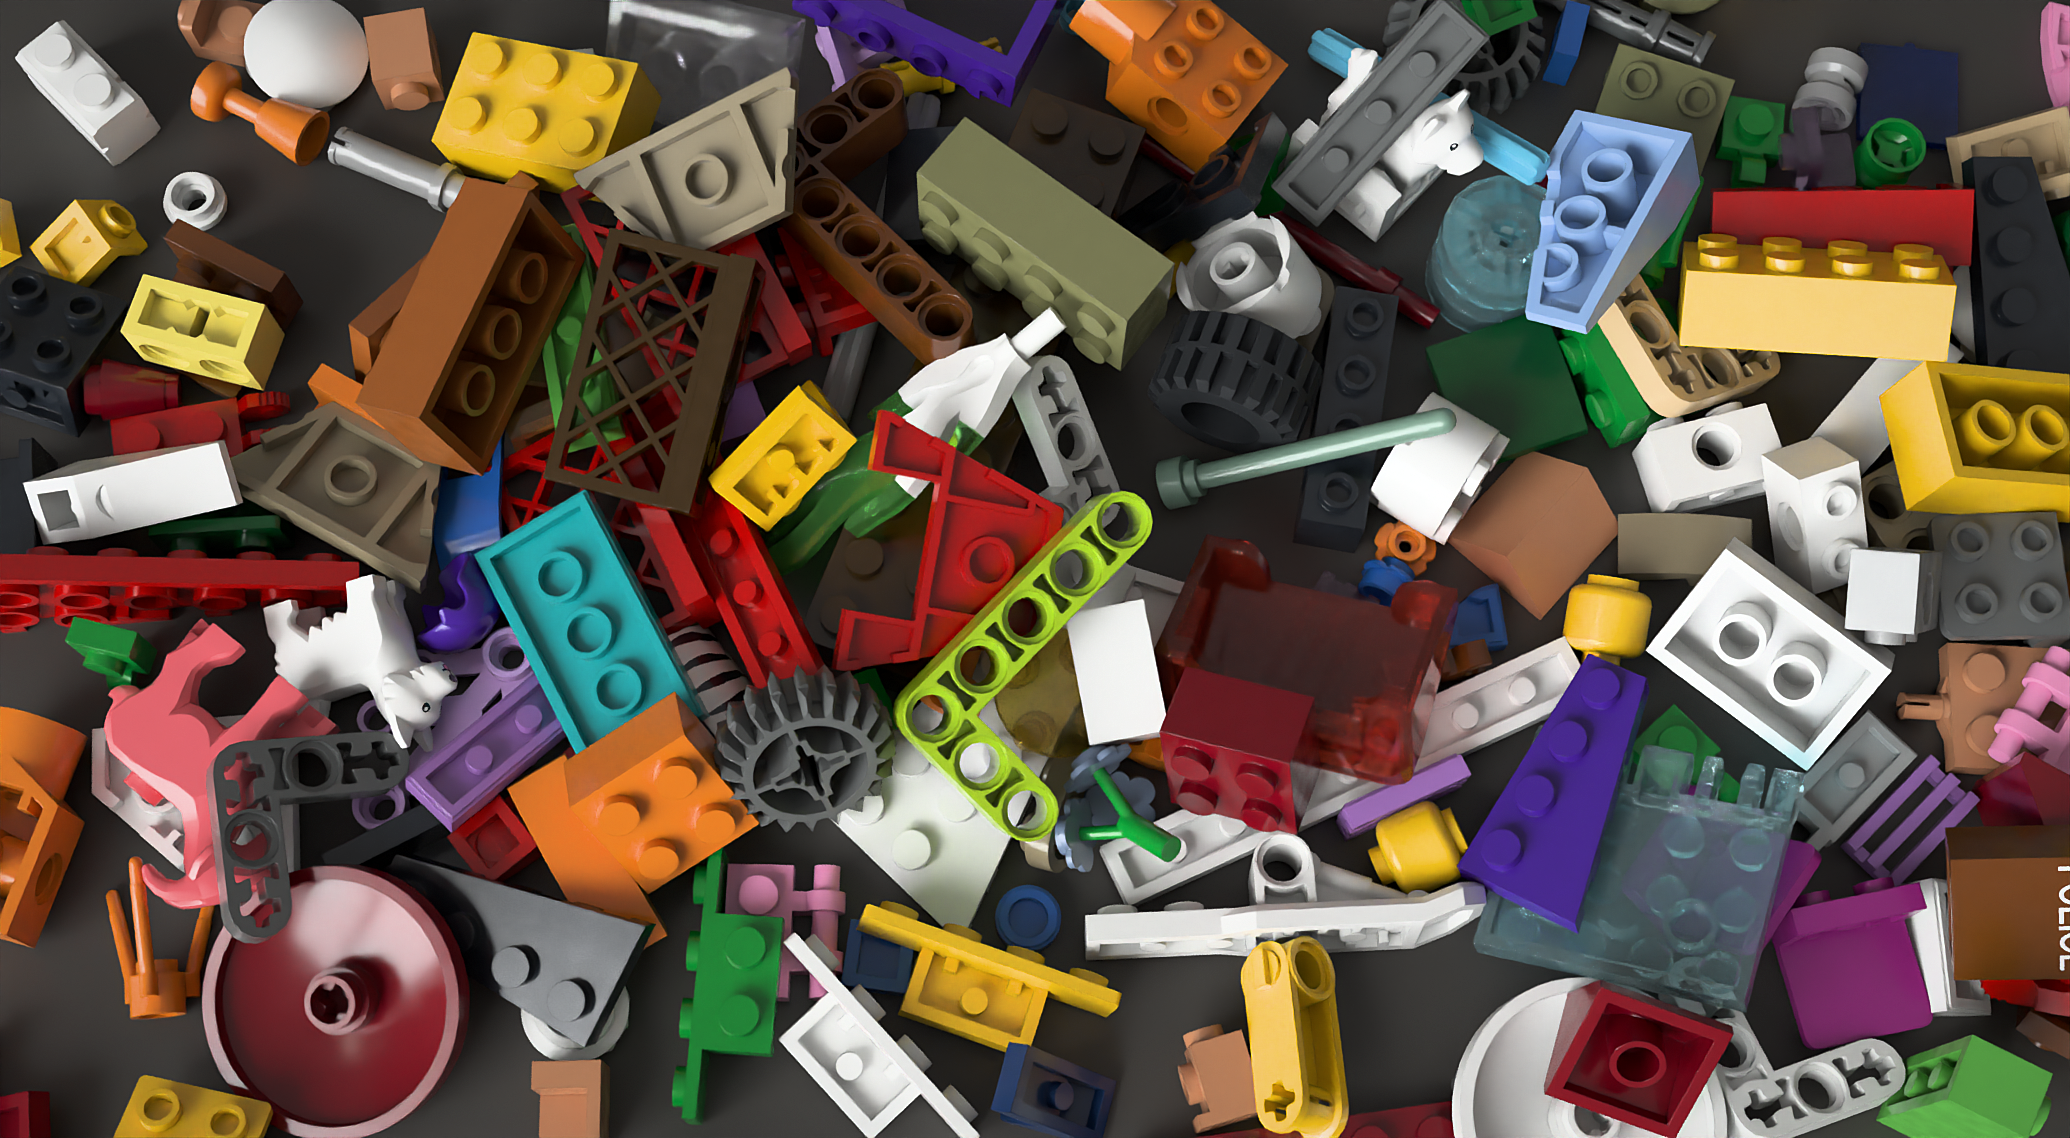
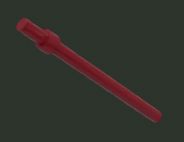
[1133,123,1442,330]

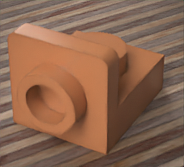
[178,0,265,67]

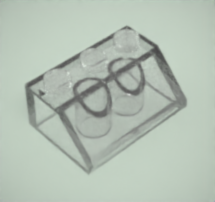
[605,0,806,126]

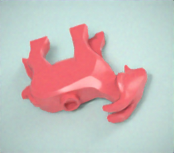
[104,618,341,910]

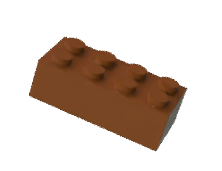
[355,177,587,476]

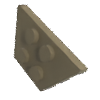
[573,67,799,265]
[230,401,442,594]

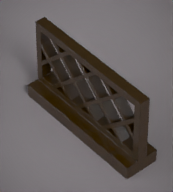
[543,227,766,520]

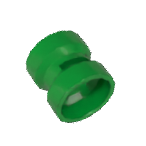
[1847,118,1926,190]

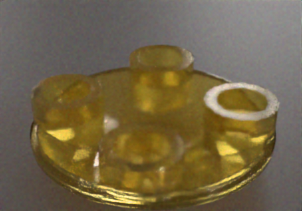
[994,628,1093,758]

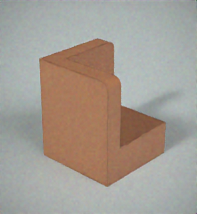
[531,1059,610,1138]

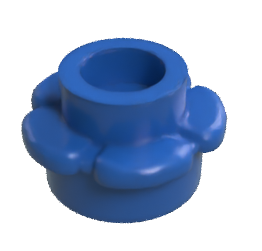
[1357,556,1419,614]

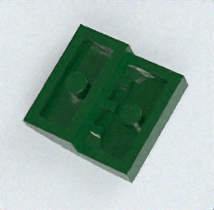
[1425,314,1588,465]

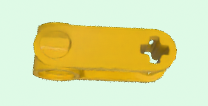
[1241,935,1349,1138]

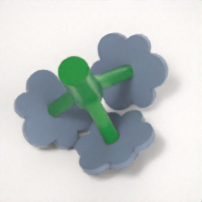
[1055,743,1181,872]

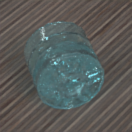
[1425,175,1547,333]

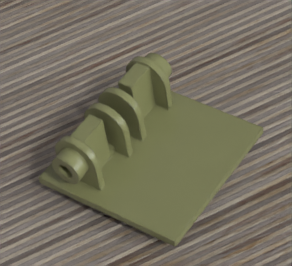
[1594,43,1735,176]

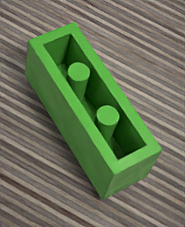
[1876,1034,2053,1138]

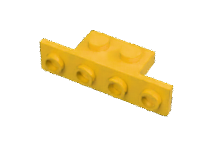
[856,901,1122,1053]

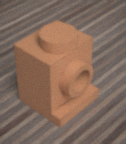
[1178,1024,1258,1135]

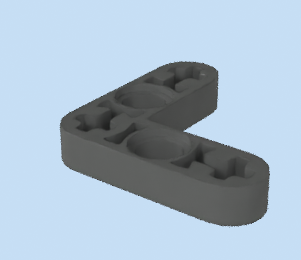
[206,731,410,944]

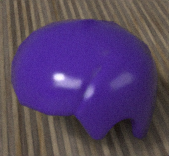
[417,551,501,655]

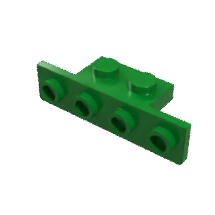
[672,847,785,1125]

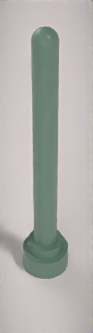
[1156,408,1457,510]

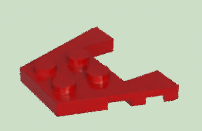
[831,410,1065,671]

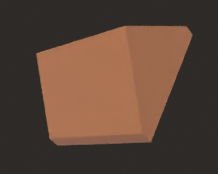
[1447,451,1618,620]

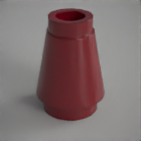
[84,358,182,421]

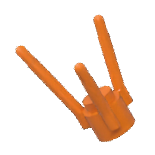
[106,856,215,1019]

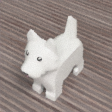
[1319,48,1484,203]
[263,574,458,752]

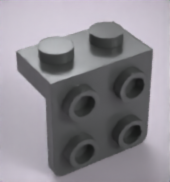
[1927,512,2070,648]

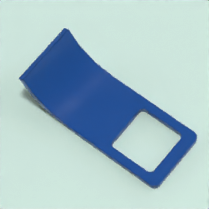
[434,430,505,571]

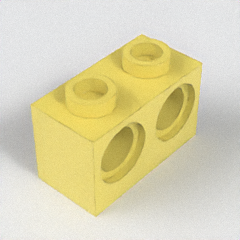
[121,274,285,391]

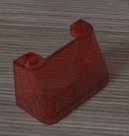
[1154,534,1458,786]

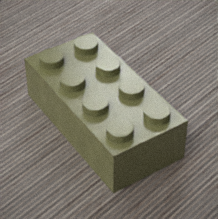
[917,117,1175,371]

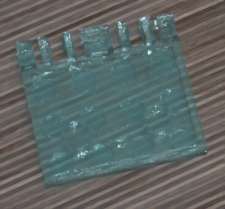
[1473,725,1805,1013]

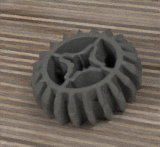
[1382,0,1545,117]
[713,664,897,832]

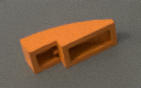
[507,753,667,950]

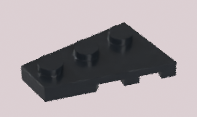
[1116,111,1288,253]

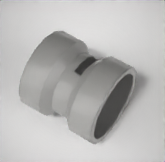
[1792,47,1869,131]

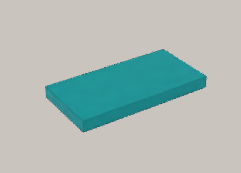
[474,489,710,754]

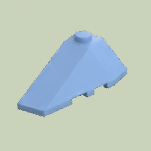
[1525,109,1700,334]

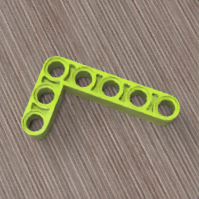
[893,491,1153,842]

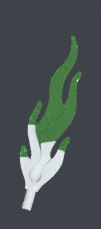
[691,307,1067,626]

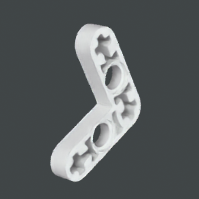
[1012,355,1120,559]
[1658,958,1906,1138]

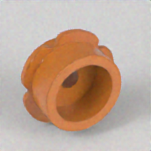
[1374,520,1437,577]

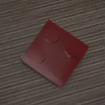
[1159,666,1321,835]

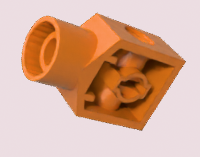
[1069,0,1288,173]
[0,706,88,949]

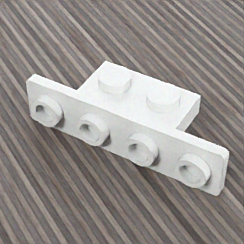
[778,932,980,1138]

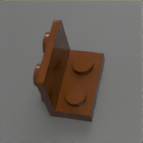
[130,218,304,400]

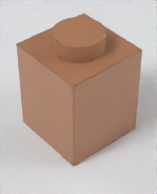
[363,7,445,111]

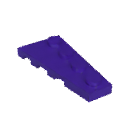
[1457,653,1650,934]

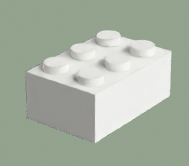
[1646,537,1895,771]

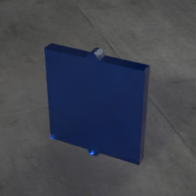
[1856,42,1958,150]

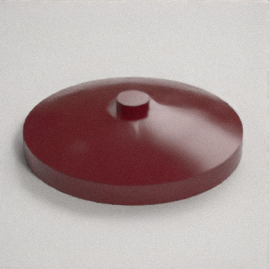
[202,864,470,1138]

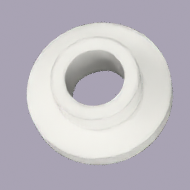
[163,172,228,231]

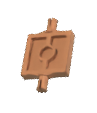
[1896,642,2070,775]

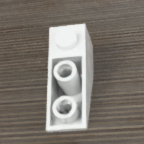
[23,440,243,545]

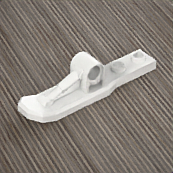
[1084,832,1487,961]

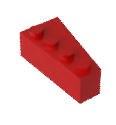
[1709,183,1975,276]

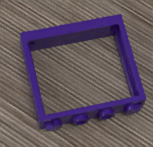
[792,0,1068,108]

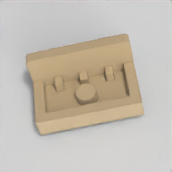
[1945,106,2070,201]

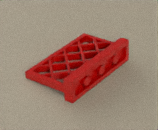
[560,185,813,419]
[485,411,723,636]

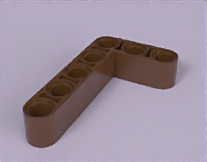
[777,67,976,366]

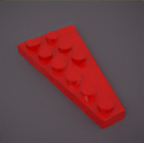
[0,546,359,633]

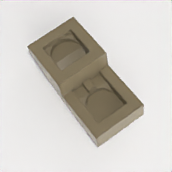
[1618,513,1753,586]

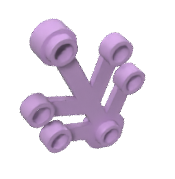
[352,626,538,831]

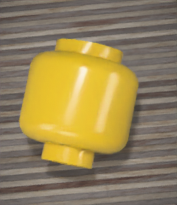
[1562,574,1652,666]
[1368,800,1468,894]

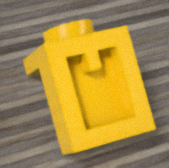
[29,199,148,288]

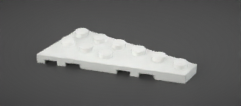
[831,551,1136,929]

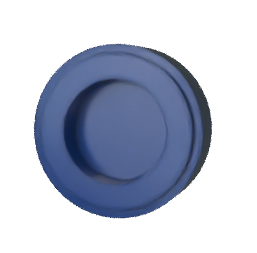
[995,885,1061,953]

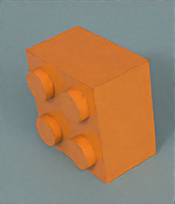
[563,691,760,894]

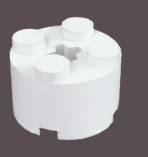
[1176,211,1322,339]
[1369,392,1510,545]

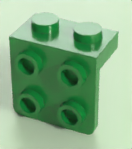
[1557,298,1712,449]

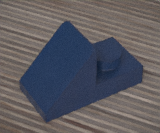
[991,1042,1117,1138]

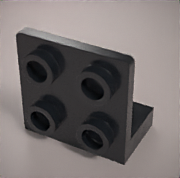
[0,266,129,438]

